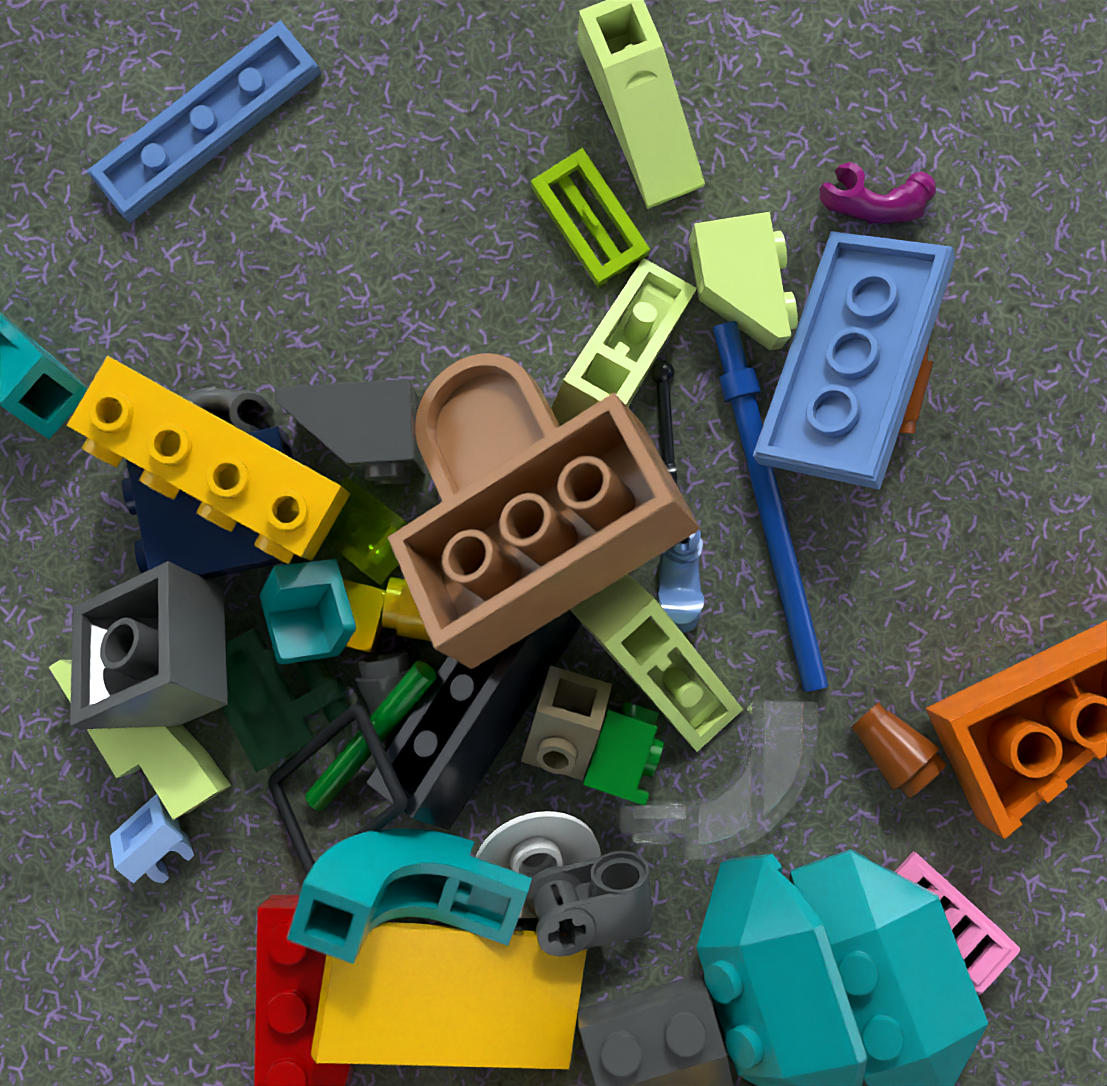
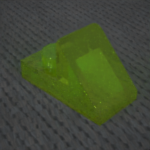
[324,476,409,585]

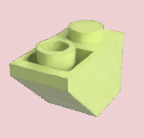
[689,212,798,350]

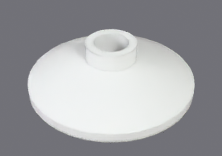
[475,811,601,918]

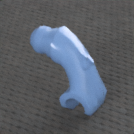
[656,530,704,633]

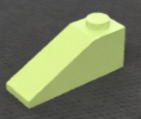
[551,258,697,426]
[570,574,743,752]

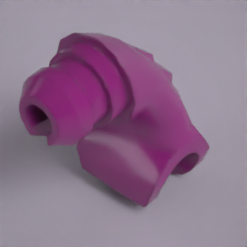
[820,162,936,224]

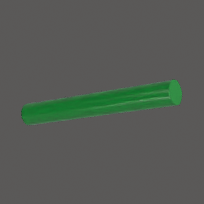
[305,661,437,811]

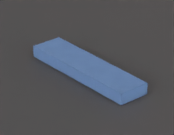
[87,20,321,223]

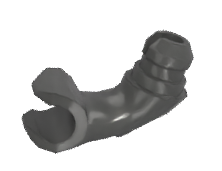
[181,386,274,433]

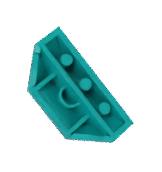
[791,849,989,1086]
[696,854,868,1086]

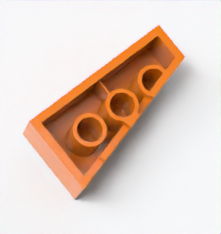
[925,620,1107,839]

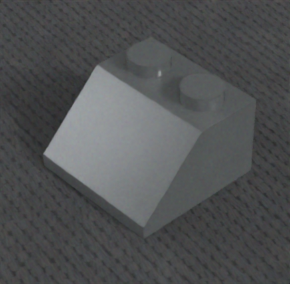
[274,379,425,489]
[70,561,228,730]
[578,973,734,1086]

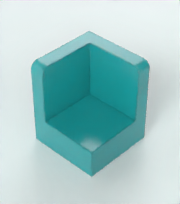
[259,559,356,664]

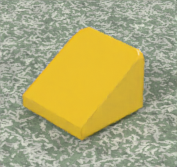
[342,579,386,653]

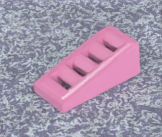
[894,851,1020,996]

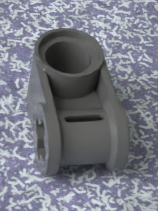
[525,851,653,957]

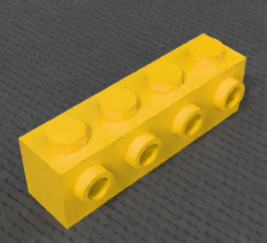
[66,356,351,564]

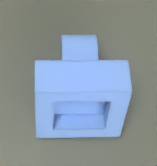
[110,794,194,883]

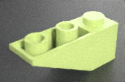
[578,0,705,209]

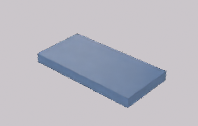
[753,231,956,490]

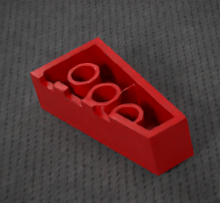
[254,895,392,1086]

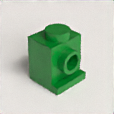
[582,701,664,806]

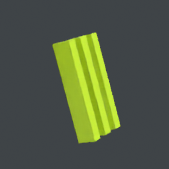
[531,148,651,288]

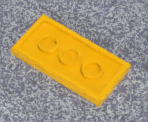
[311,921,587,1069]

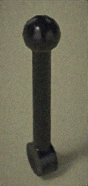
[650,360,677,485]

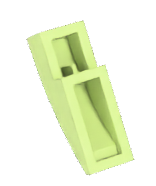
[49,660,231,820]

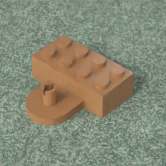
[388,353,701,669]

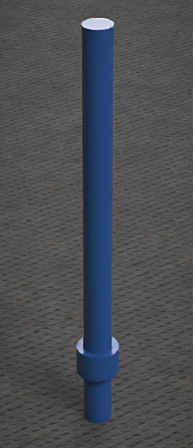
[713,321,828,692]

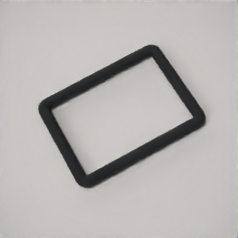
[268,705,407,876]

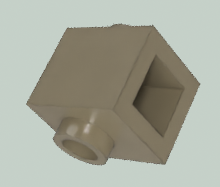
[521,665,612,781]

